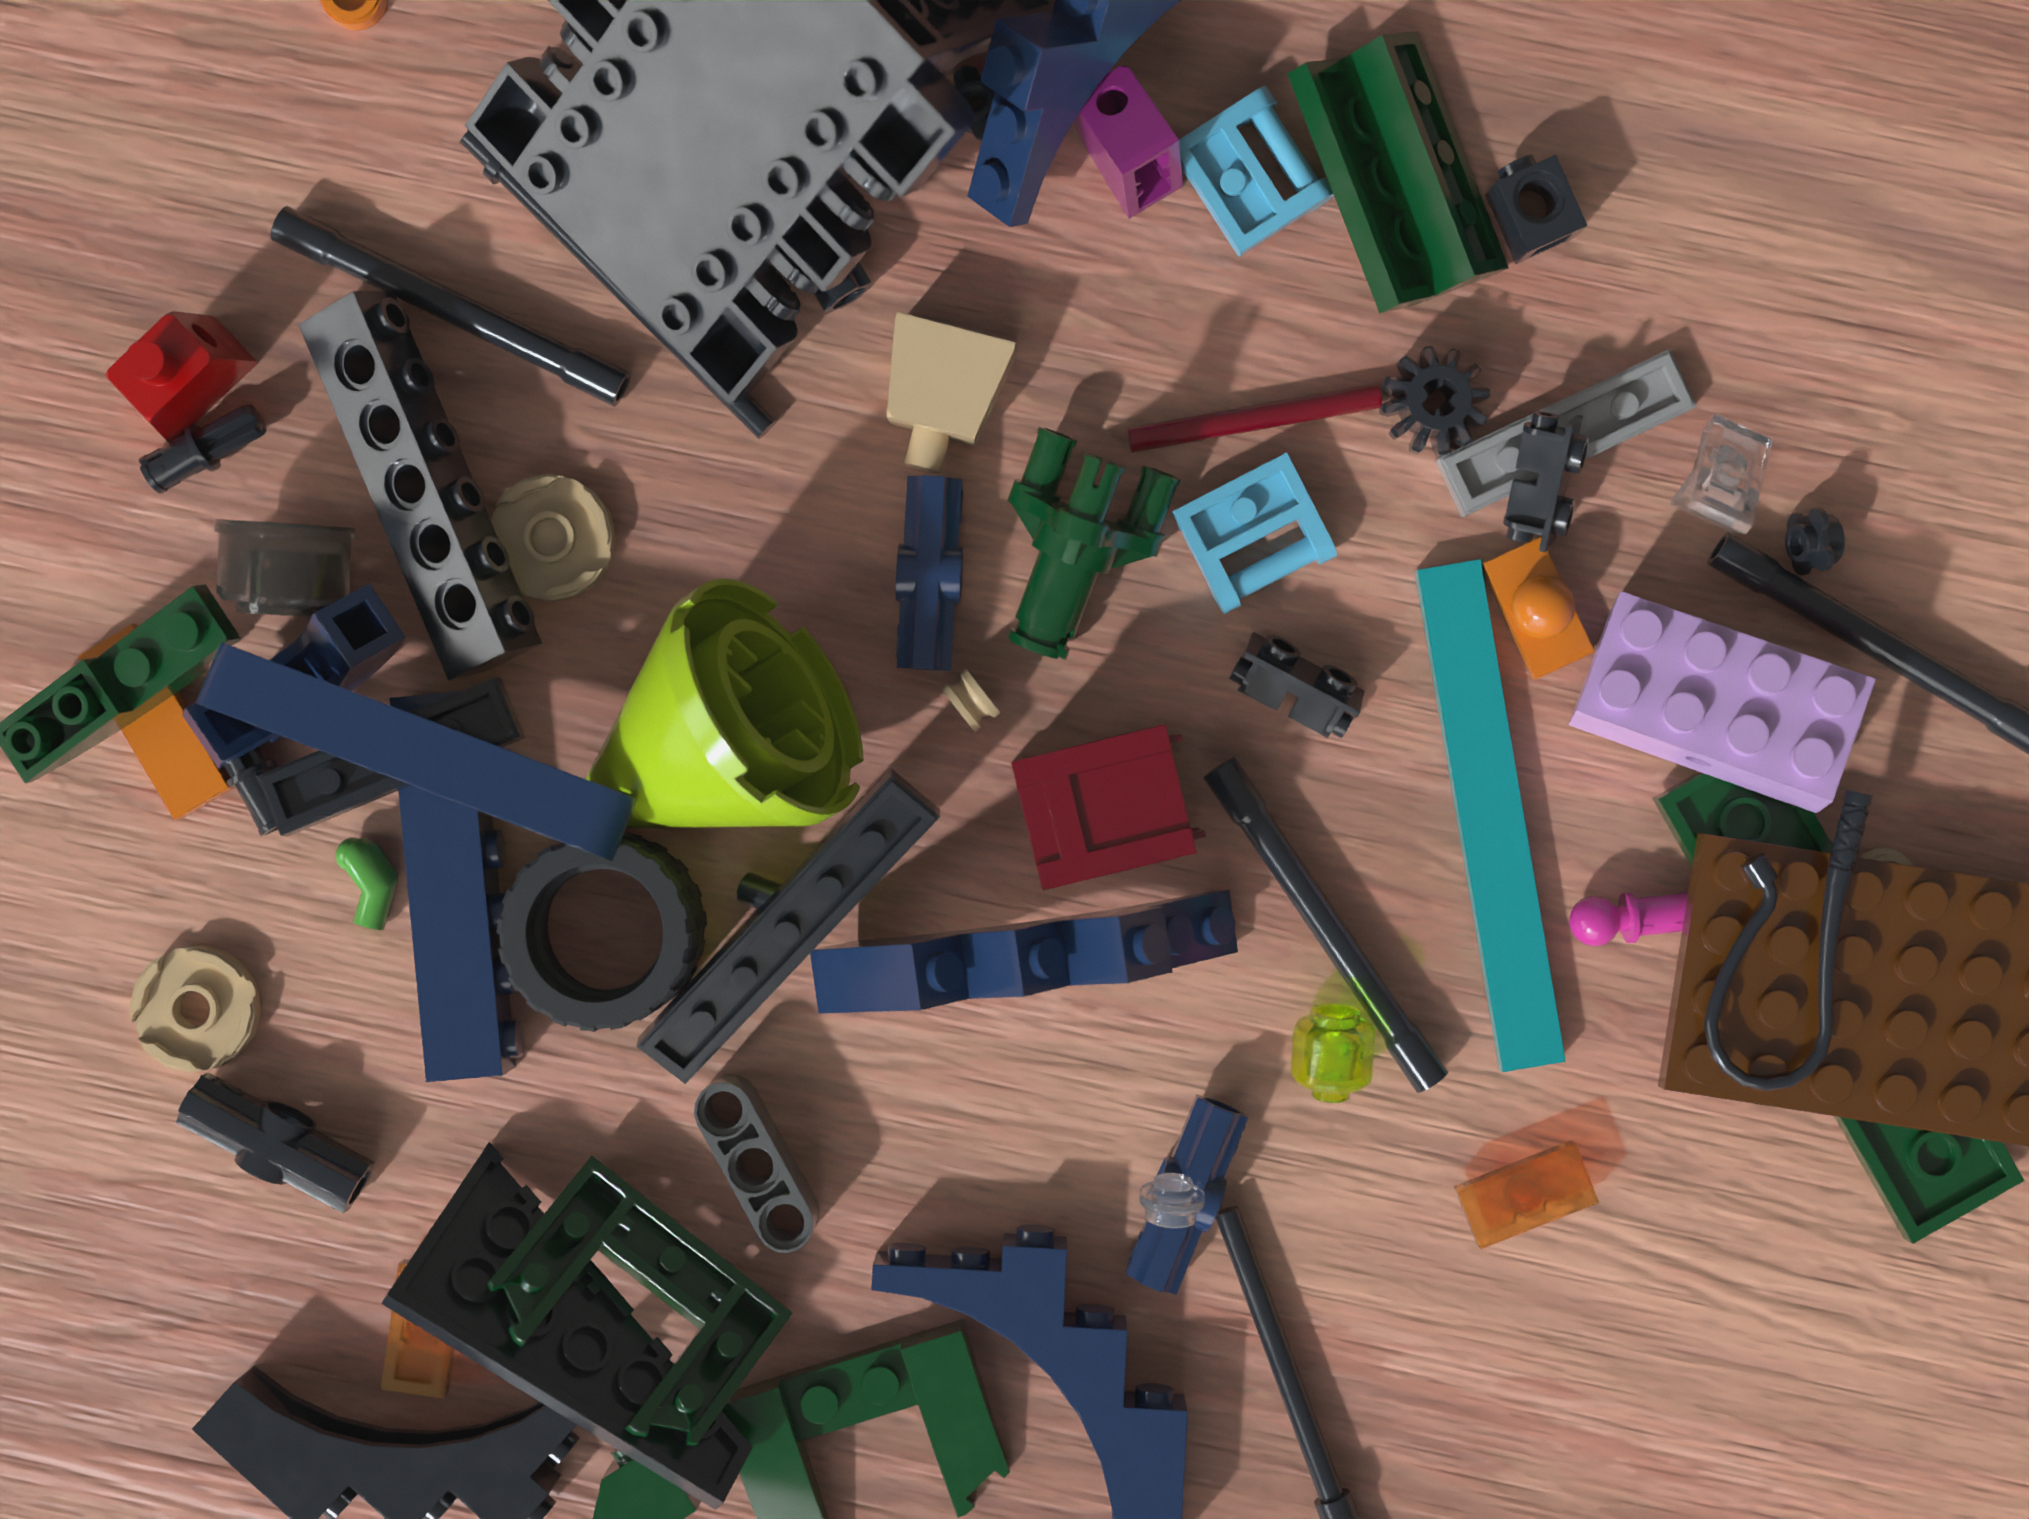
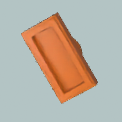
[1481,537,1595,680]

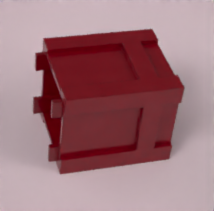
[1011,724,1206,891]

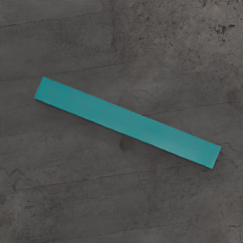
[1414,559,1566,1072]

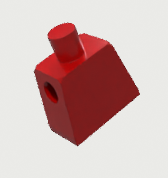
[105,311,259,443]

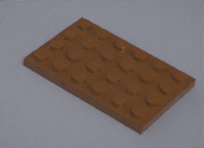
[1658,833,2029,1146]

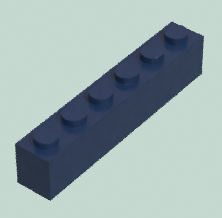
[389,691,524,1082]

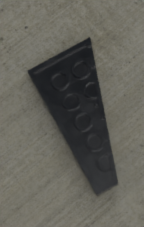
[381,1142,753,1510]

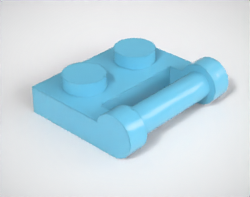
[1179,86,1334,257]
[1171,453,1338,614]

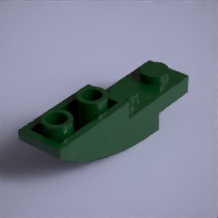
[0,584,241,784]

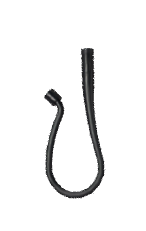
[1704,790,1873,1091]

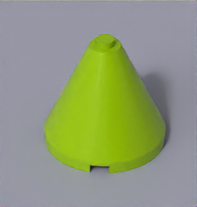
[585,578,864,828]

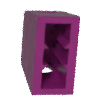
[1074,65,1183,219]

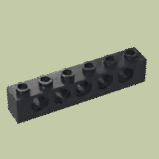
[298,291,542,680]

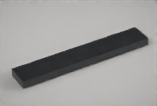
[636,768,940,1084]

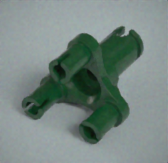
[1007,426,1181,660]

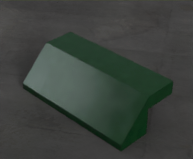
[1287,31,1509,314]

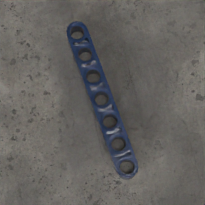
[196,642,637,861]

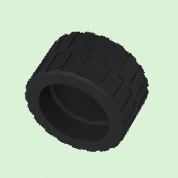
[497,832,707,1032]

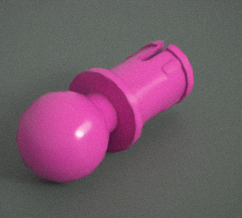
[1569,892,1688,946]

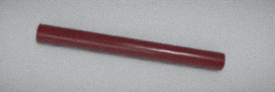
[1127,383,1382,453]

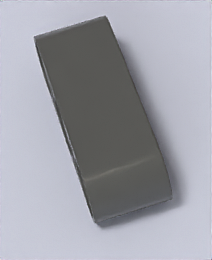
[694,1074,819,1253]

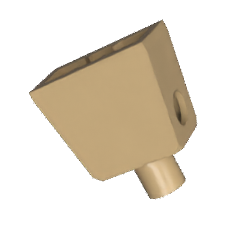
[887,312,1016,474]

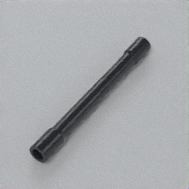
[270,206,631,407]
[1707,532,2029,755]
[1203,756,1448,1093]

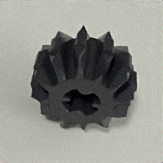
[1379,346,1490,457]

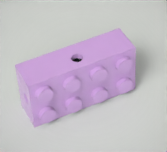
[1568,591,1876,813]

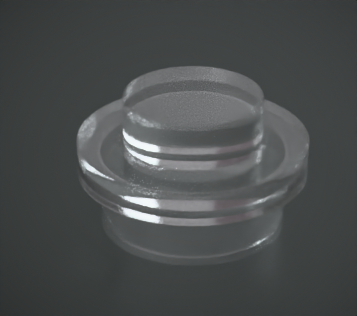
[1139,1173,1205,1228]

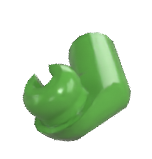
[335,837,398,930]

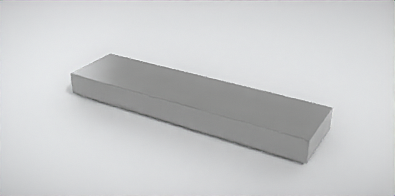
[1435,349,1697,518]

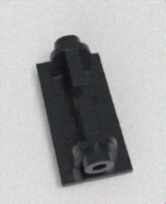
[1503,411,1589,552]
[1229,632,1364,738]

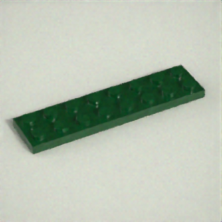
[1652,772,2025,1244]

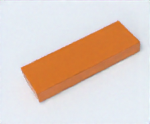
[77,624,235,820]

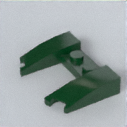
[488,1156,793,1446]
[722,1319,1010,1519]

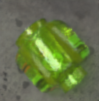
[1291,1003,1376,1103]

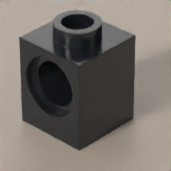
[1485,154,1588,264]

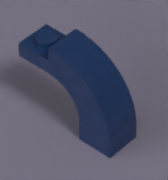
[182,584,406,769]

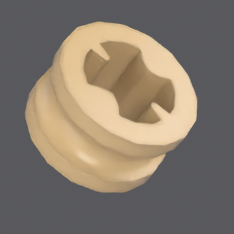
[941,669,1000,732]

